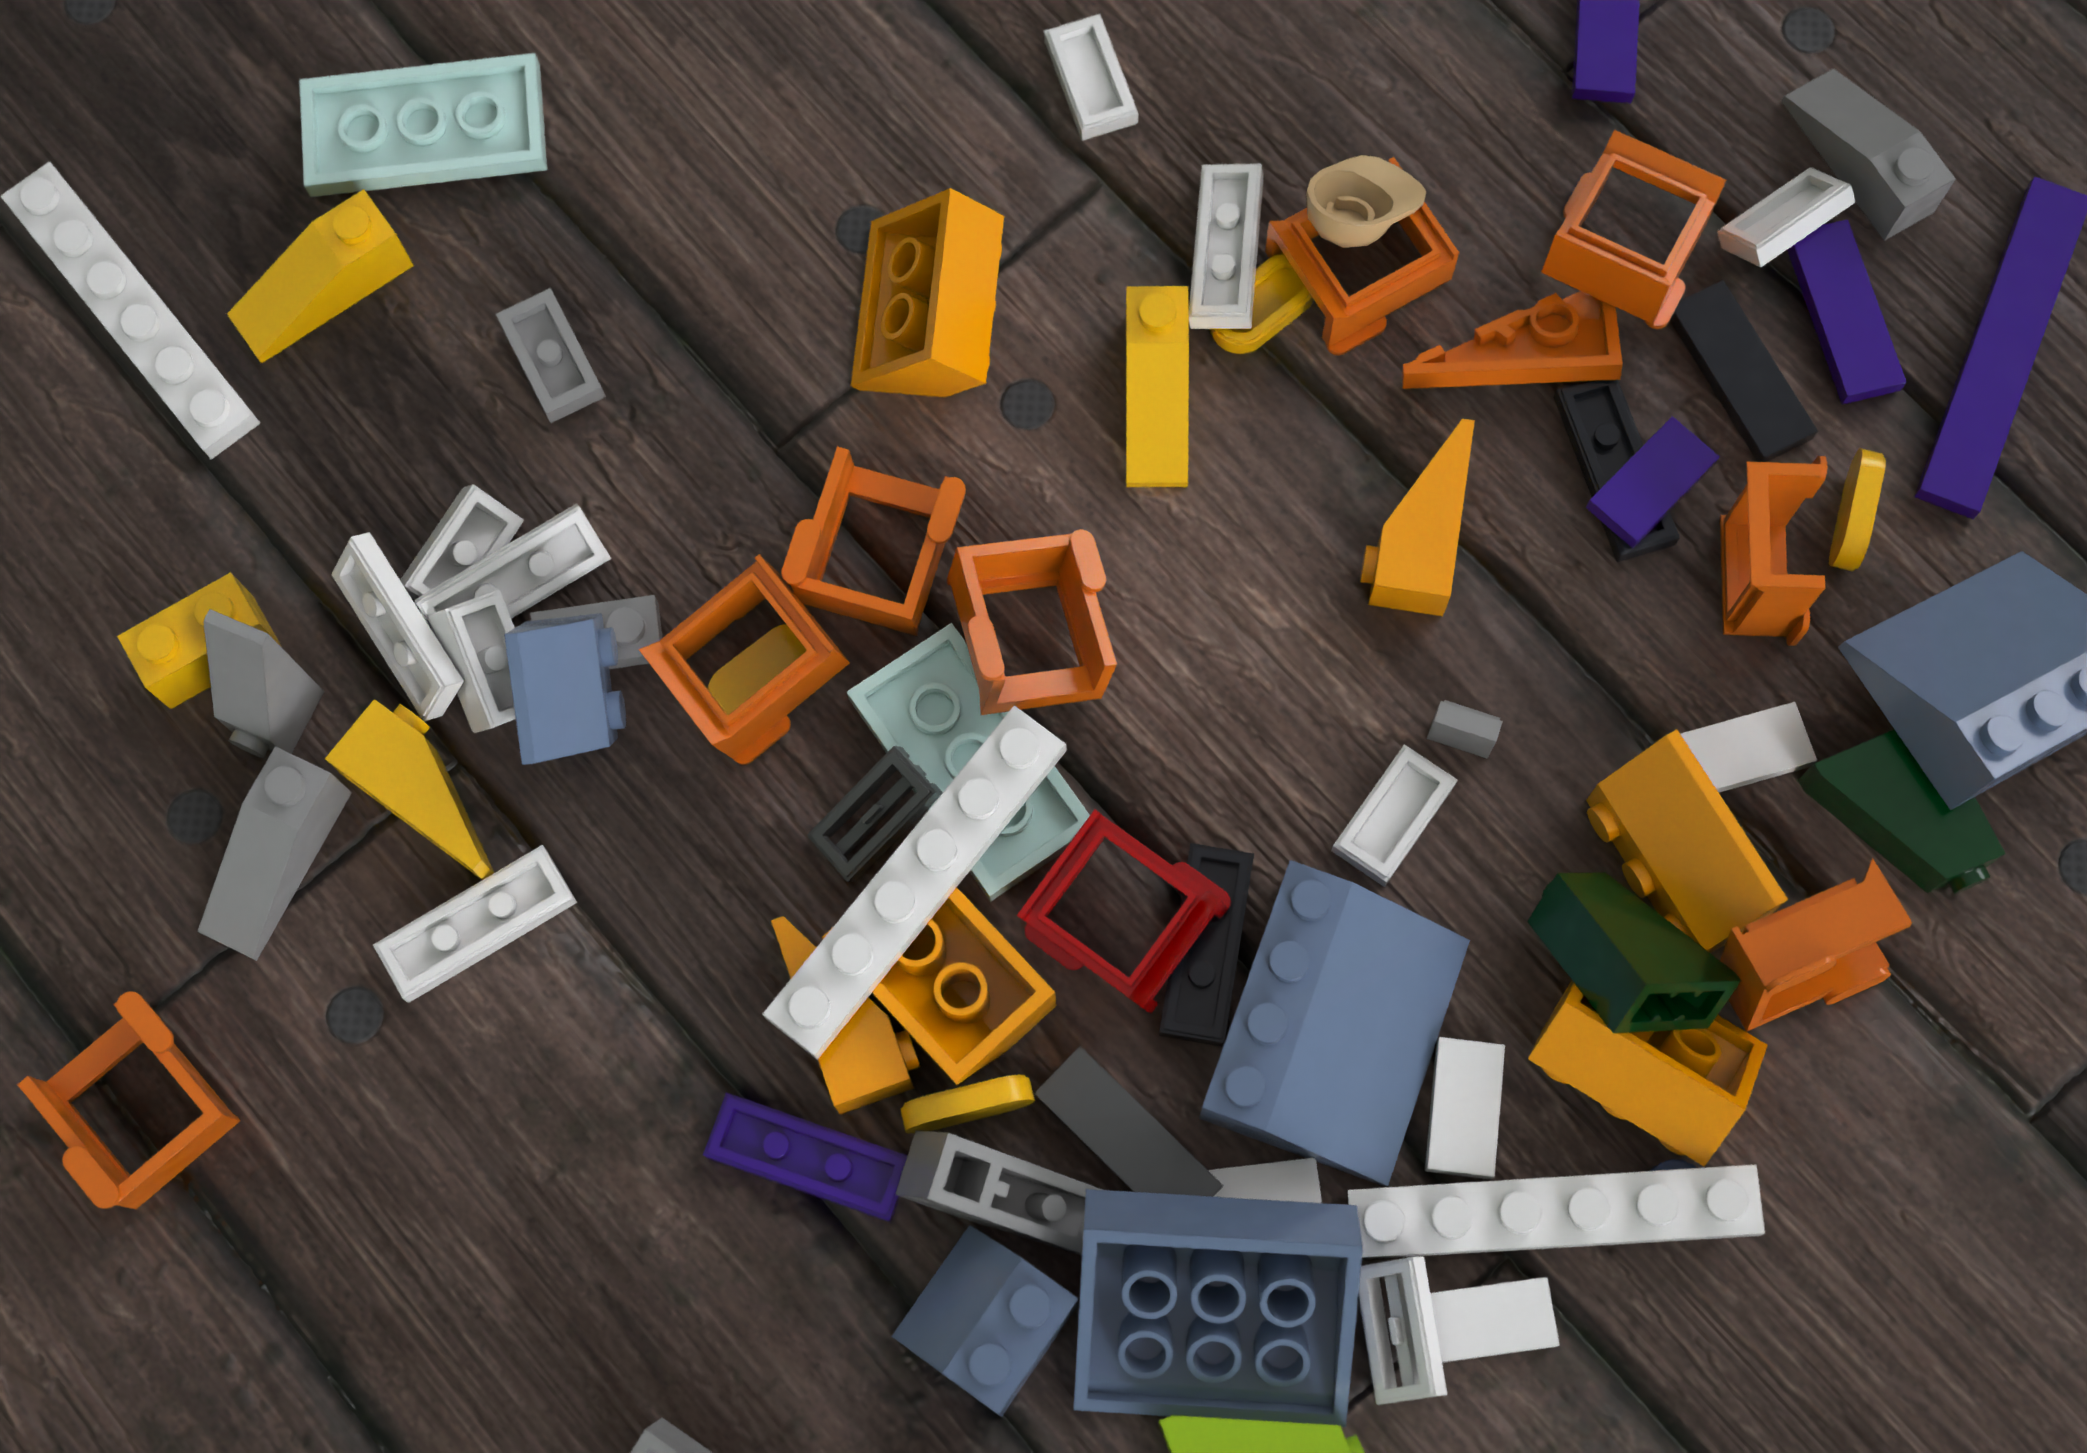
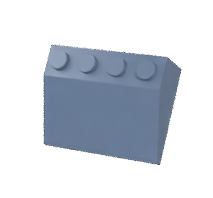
[1838,551,2087,810]
[1199,860,1470,1187]
[1074,1189,1363,1427]

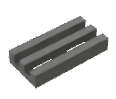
[807,746,943,882]

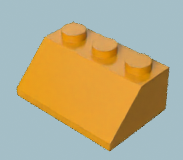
[851,188,1004,397]
[1586,729,1788,953]
[822,887,1056,1085]
[1528,980,1768,1167]

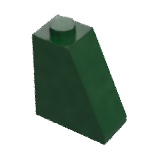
[1798,729,2006,894]
[1527,873,1742,1033]

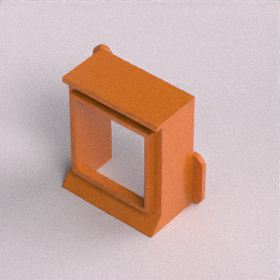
[1541,130,1726,329]
[1265,157,1459,355]
[781,446,966,636]
[1720,456,1827,646]
[947,529,1117,715]
[638,554,850,765]
[1720,858,1912,1032]
[17,991,241,1209]

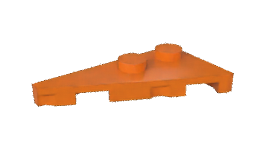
[1402,291,1623,389]

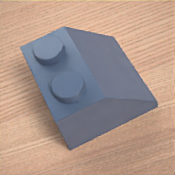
[504,613,626,765]
[891,1225,1079,1417]

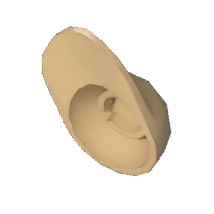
[1306,155,1426,248]

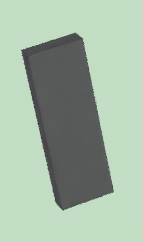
[1034,1046,1224,1197]

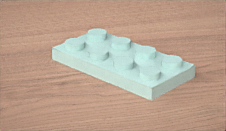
[299,53,547,197]
[847,623,1090,902]

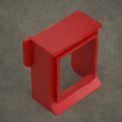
[1017,809,1231,1014]

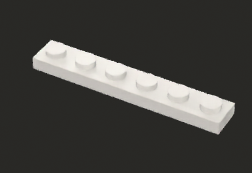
[1,161,260,459]
[763,705,1067,1060]
[1348,1165,1765,1260]

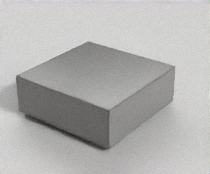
[1427,700,1503,759]

